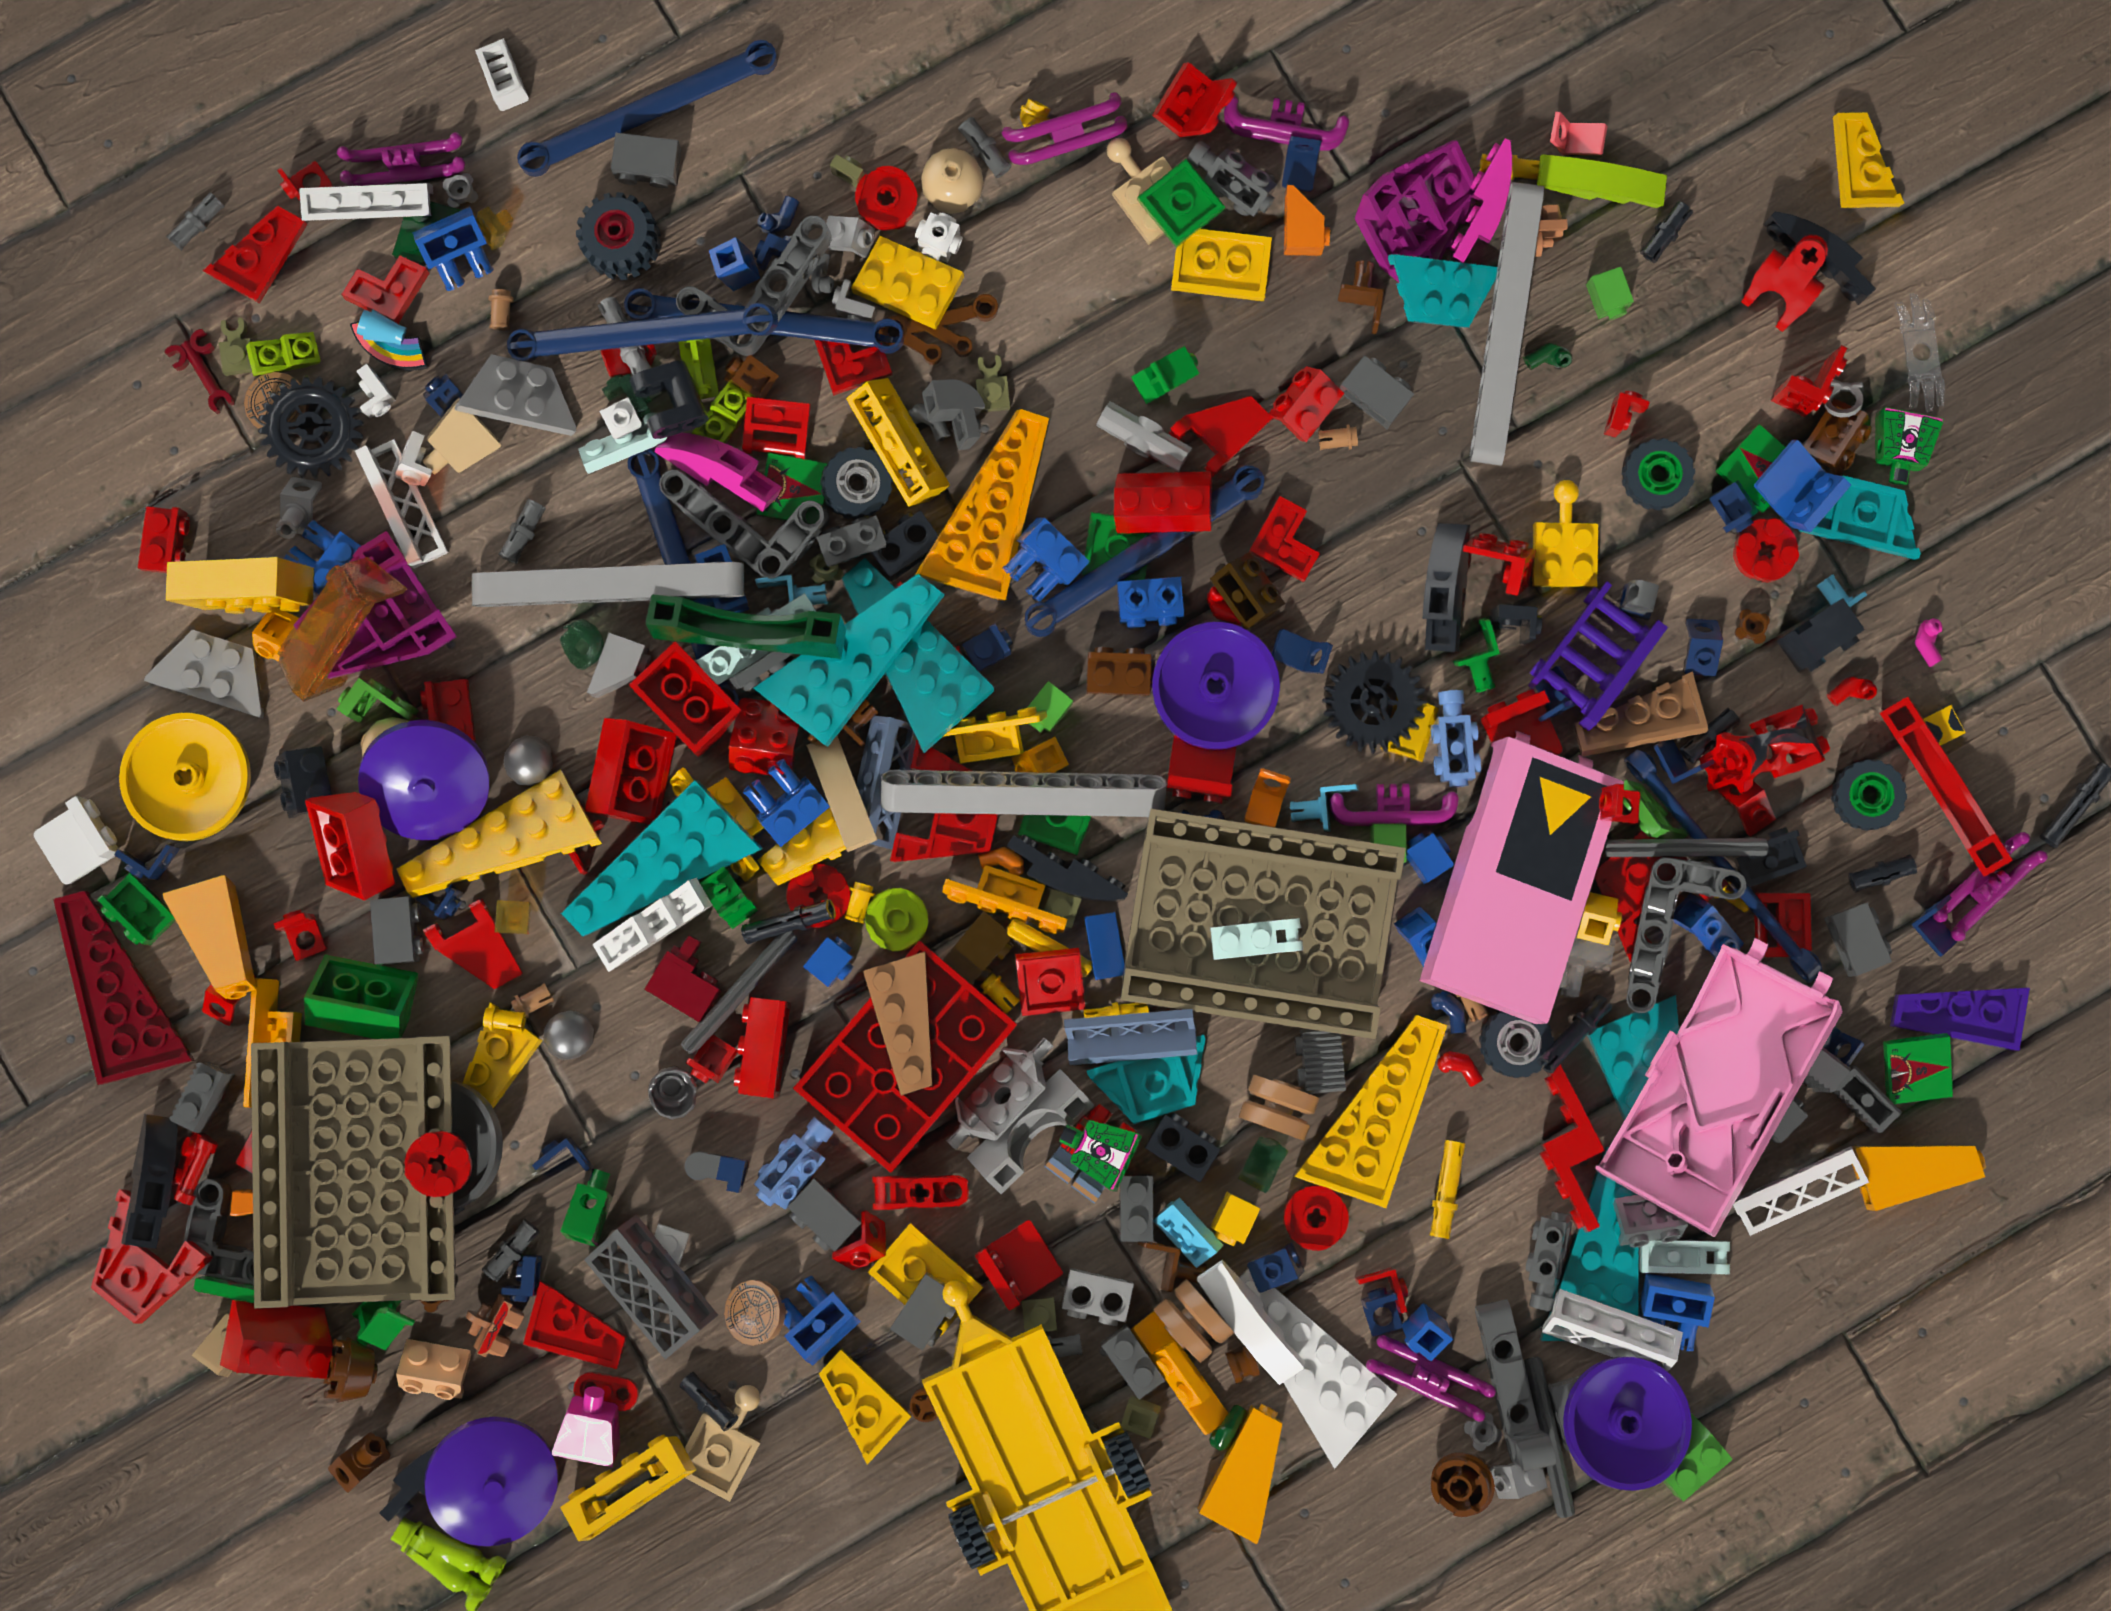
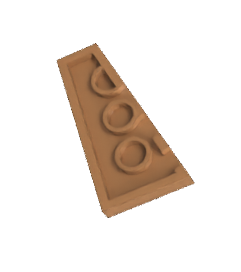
[1574,671,1708,757]
[863,952,932,1095]

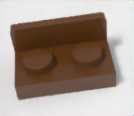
[1804,398,1872,476]
[1087,647,1152,696]

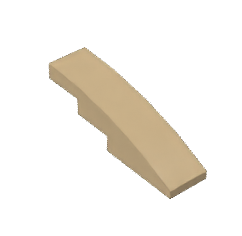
[807,736,878,852]

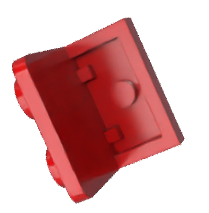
[1152,62,1237,137]
[1480,689,1562,755]
[729,698,800,777]
[1166,735,1236,804]

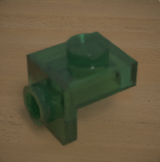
[602,374,652,418]
[1237,1136,1288,1193]

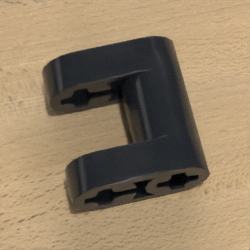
[629,360,709,439]

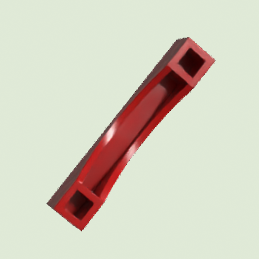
[1880,696,2013,877]

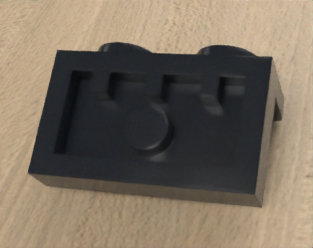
[1489,605,1542,644]

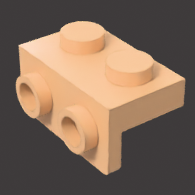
[396,1339,471,1400]

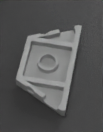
[455,354,576,436]
[144,630,264,719]

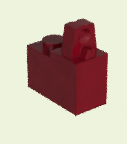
[644,935,722,1022]

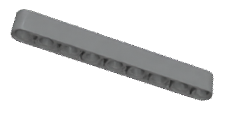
[1470,182,1544,466]
[472,562,744,607]
[881,770,1167,817]

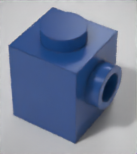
[709,237,760,292]
[1406,832,1454,884]
[803,936,854,988]
[1402,1303,1453,1361]

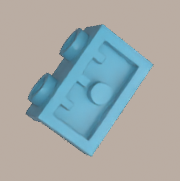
[1153,1197,1223,1268]

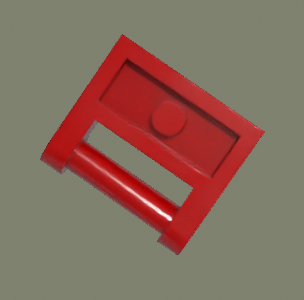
[742,397,811,459]
[1754,893,1812,958]
[171,1132,218,1205]

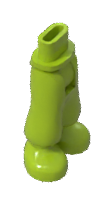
[391,1517,507,1611]

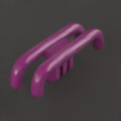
[1002,92,1127,165]
[1224,96,1349,151]
[337,132,465,186]
[1328,784,1459,826]
[1933,832,2048,941]
[1366,1335,1496,1422]

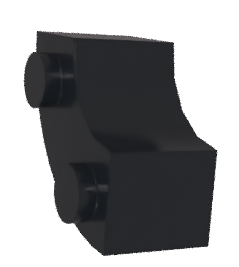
[1777,598,1865,672]

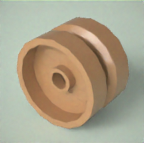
[1238,1075,1320,1141]
[1153,1279,1234,1363]

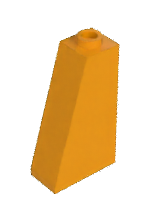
[163,875,257,999]
[1852,1145,1986,1211]
[1197,1403,1282,1544]

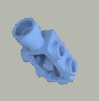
[1431,690,1481,788]
[754,1116,834,1210]

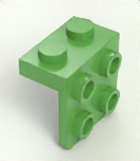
[337,678,421,723]

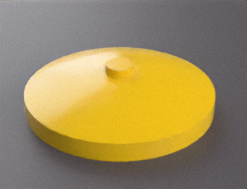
[119,713,251,841]

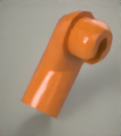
[978,847,1025,876]

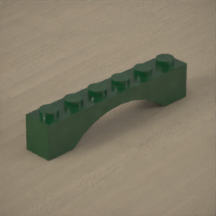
[646,594,846,659]

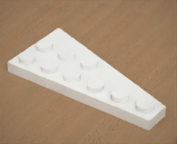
[1239,1268,1397,1469]

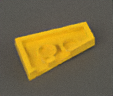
[1833,113,1904,208]
[757,802,846,885]
[463,1003,543,1108]

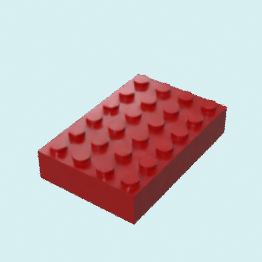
[793,941,1018,1173]

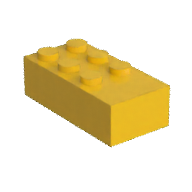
[166,557,314,614]

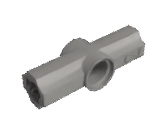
[1097,401,1192,472]

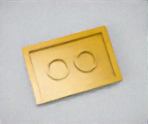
[1171,229,1272,302]
[851,236,964,330]
[868,1223,983,1337]

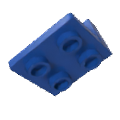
[1754,440,1851,533]

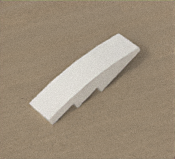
[593,878,712,972]
[1197,1260,1304,1385]

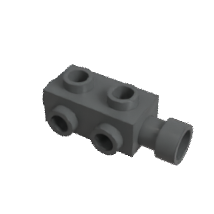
[1187,140,1277,217]
[1526,1211,1573,1312]

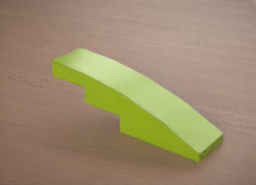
[1537,154,1667,208]

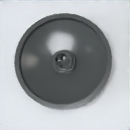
[451,1081,503,1209]

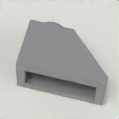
[587,633,651,698]

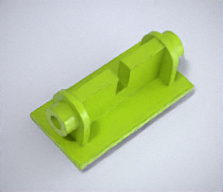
[678,338,719,399]

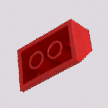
[1114,471,1212,533]
[629,641,742,757]
[585,718,676,825]
[305,792,395,901]
[734,997,791,1099]
[220,1300,333,1379]

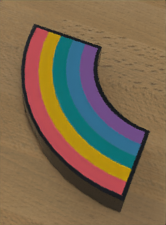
[350,321,428,371]

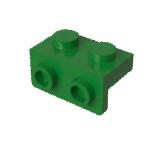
[97,873,176,945]

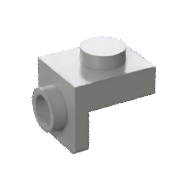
[826,216,875,258]
[832,279,877,322]
[1491,1463,1548,1499]

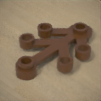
[879,293,998,365]

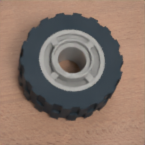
[820,447,893,519]
[1479,1010,1554,1078]

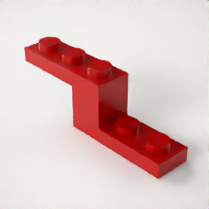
[1539,1064,1605,1233]

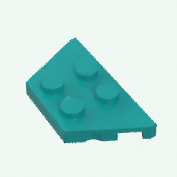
[1388,254,1497,328]
[1798,475,1921,560]
[1086,1035,1206,1124]

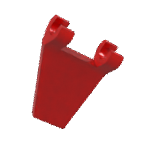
[1168,396,1273,478]
[423,898,523,989]

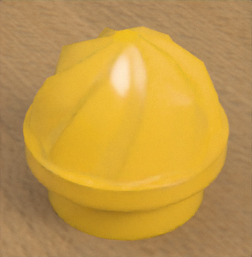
[1020,98,1051,127]

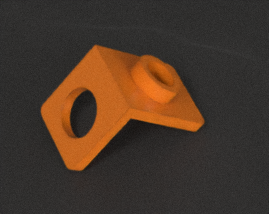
[1244,768,1291,828]

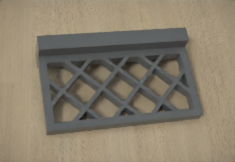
[584,1214,718,1360]

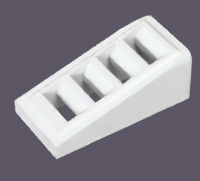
[475,38,529,111]

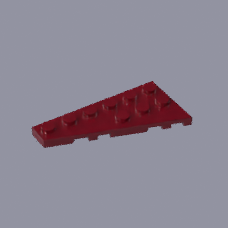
[53,891,195,1085]

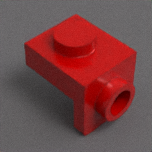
[686,1035,738,1083]

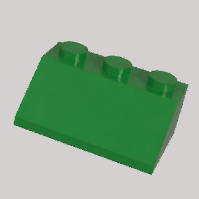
[304,954,418,1039]

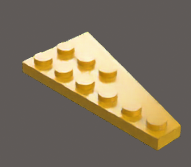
[396,769,602,898]

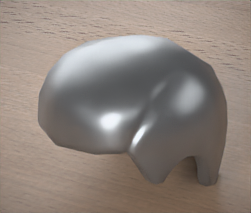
[504,735,553,786]
[543,1011,594,1060]
[648,1066,697,1119]

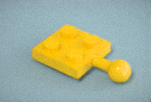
[1532,480,1598,588]

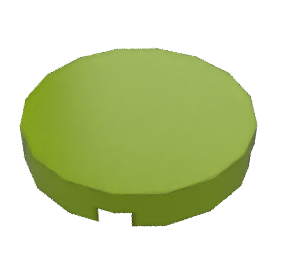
[865,888,929,951]

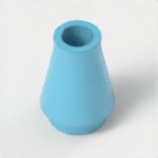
[357,309,407,345]

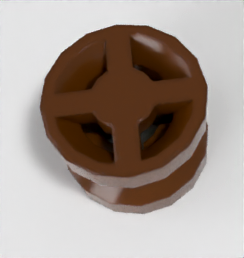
[1225,1346,1260,1384]
[909,1387,938,1422]

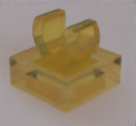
[476,206,513,251]
[495,900,531,935]

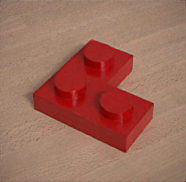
[341,256,430,324]
[814,340,893,396]
[1249,496,1320,582]

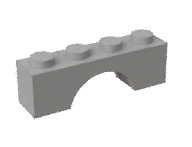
[967,1069,1094,1194]

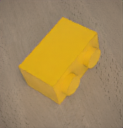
[1210,1192,1260,1246]

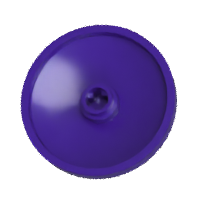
[1152,622,1280,750]
[358,720,490,840]
[1563,1357,1692,1491]
[424,1417,558,1546]

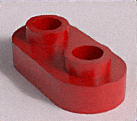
[573,1372,639,1411]

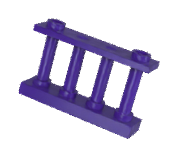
[1528,582,1668,731]

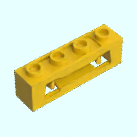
[846,378,950,506]
[560,1434,696,1541]

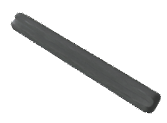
[1605,838,1768,857]
[681,931,797,1055]
[1524,1357,1575,1518]

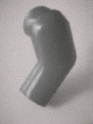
[811,253,834,294]
[908,403,951,442]

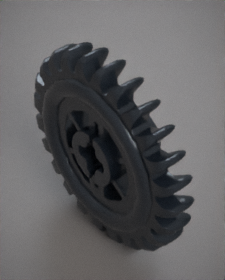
[258,375,364,480]
[1322,650,1427,754]

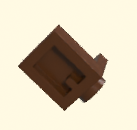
[724,354,779,398]

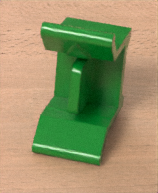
[1131,346,1200,404]
[699,866,758,929]
[352,1300,415,1350]

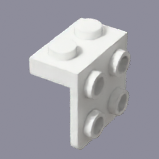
[34,796,119,885]

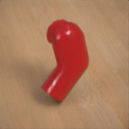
[1207,586,1242,626]
[1827,676,1877,706]
[1437,1051,1484,1087]

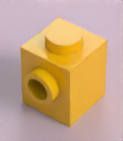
[1577,892,1622,945]

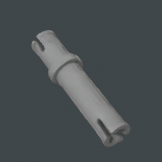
[598,297,651,375]

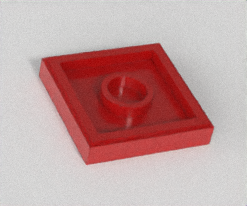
[1015,948,1085,1016]

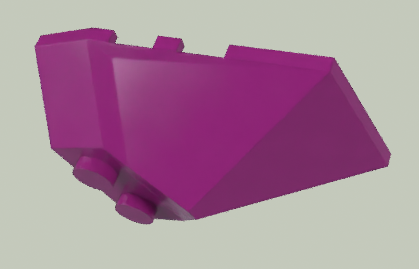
[1354,140,1476,282]
[294,531,456,679]

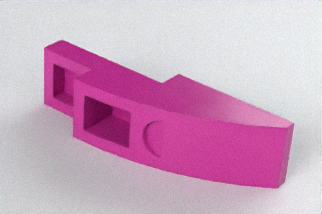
[1450,138,1512,263]
[655,433,782,512]

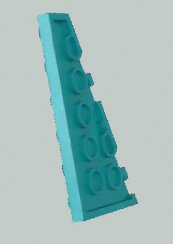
[842,558,994,753]
[753,574,945,747]
[561,780,763,936]
[1587,995,1679,1121]
[1540,1147,1639,1341]

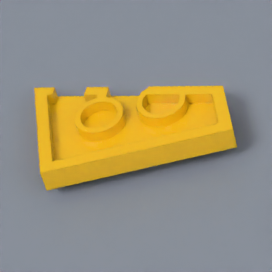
[819,1349,912,1465]

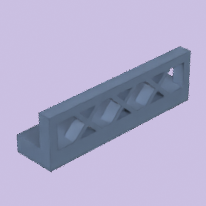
[857,716,917,849]
[1064,1009,1198,1065]

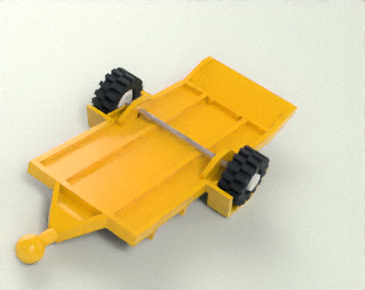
[922,1280,1173,1611]

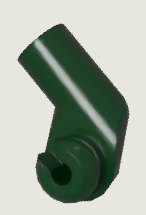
[1523,343,1573,370]
[1209,1405,1248,1451]

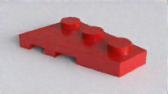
[202,206,308,304]
[523,1280,627,1369]

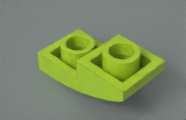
[246,332,321,376]
[692,382,752,444]

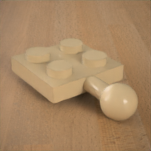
[1107,138,1172,245]
[685,1385,762,1502]

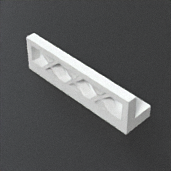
[299,183,433,221]
[355,439,449,569]
[1733,1146,1869,1236]
[1542,1289,1683,1372]

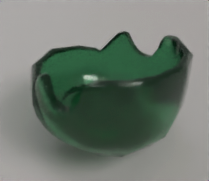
[560,619,604,670]

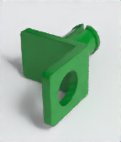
[1453,618,1500,693]

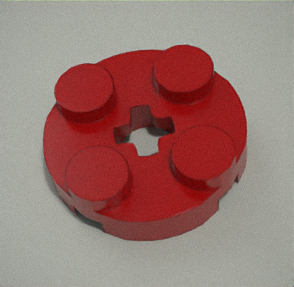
[855,166,918,231]
[1733,518,1799,583]
[786,864,851,928]
[404,1131,472,1197]
[1283,1185,1349,1251]

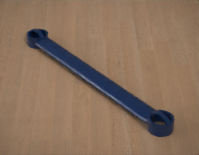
[517,40,778,177]
[624,289,905,353]
[507,303,778,361]
[627,449,740,706]
[1025,466,1264,637]
[1624,749,1823,983]

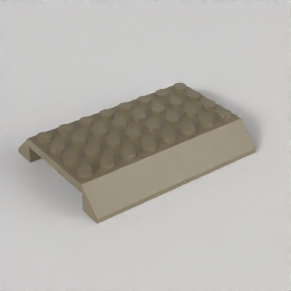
[1121,808,1406,1039]
[251,1036,456,1308]

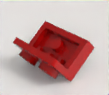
[1269,366,1344,442]

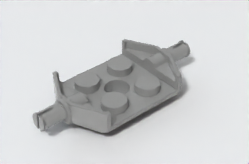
[946,1037,1054,1150]

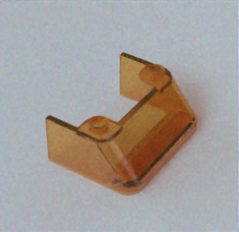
[278,557,407,702]

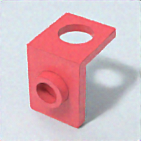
[1550,112,1608,155]

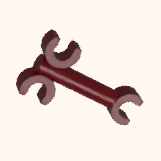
[164,329,235,414]

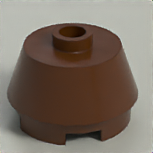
[323,1337,378,1403]
[1431,1452,1495,1517]

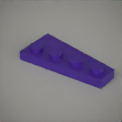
[1890,988,2030,1051]

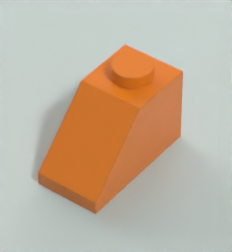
[1284,185,1330,256]

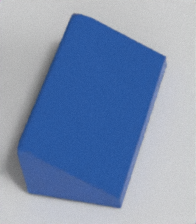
[1084,912,1125,980]

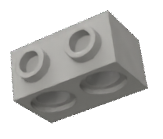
[1062,1268,1134,1326]

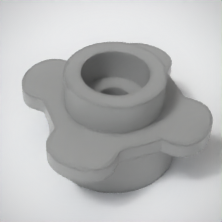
[443,173,478,208]
[1464,1412,1502,1451]

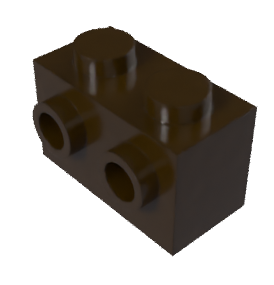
[1210,552,1286,630]

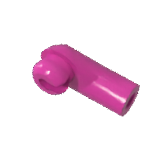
[1915,618,1943,667]

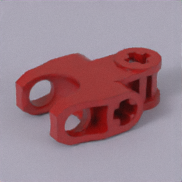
[1741,235,1828,332]
[872,1175,969,1210]

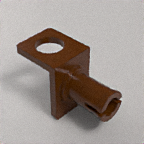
[1338,260,1384,335]
[808,699,879,748]
[1138,1241,1207,1292]
[328,1432,391,1493]

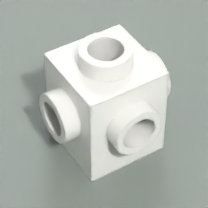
[915,212,963,263]

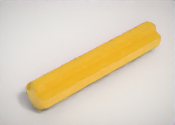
[1007,919,1092,978]

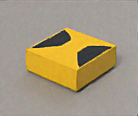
[1923,705,1966,745]

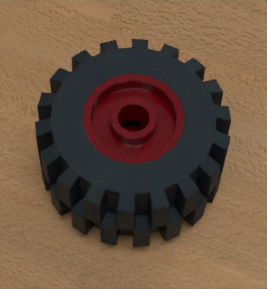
[576,192,661,280]

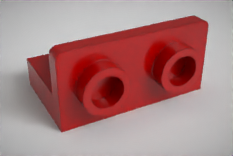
[138,506,190,573]
[421,679,476,743]

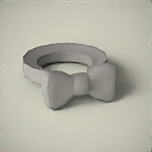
[1825,379,1864,417]

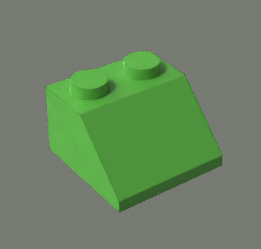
[1663,1413,1733,1502]

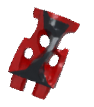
[1698,704,1830,794]

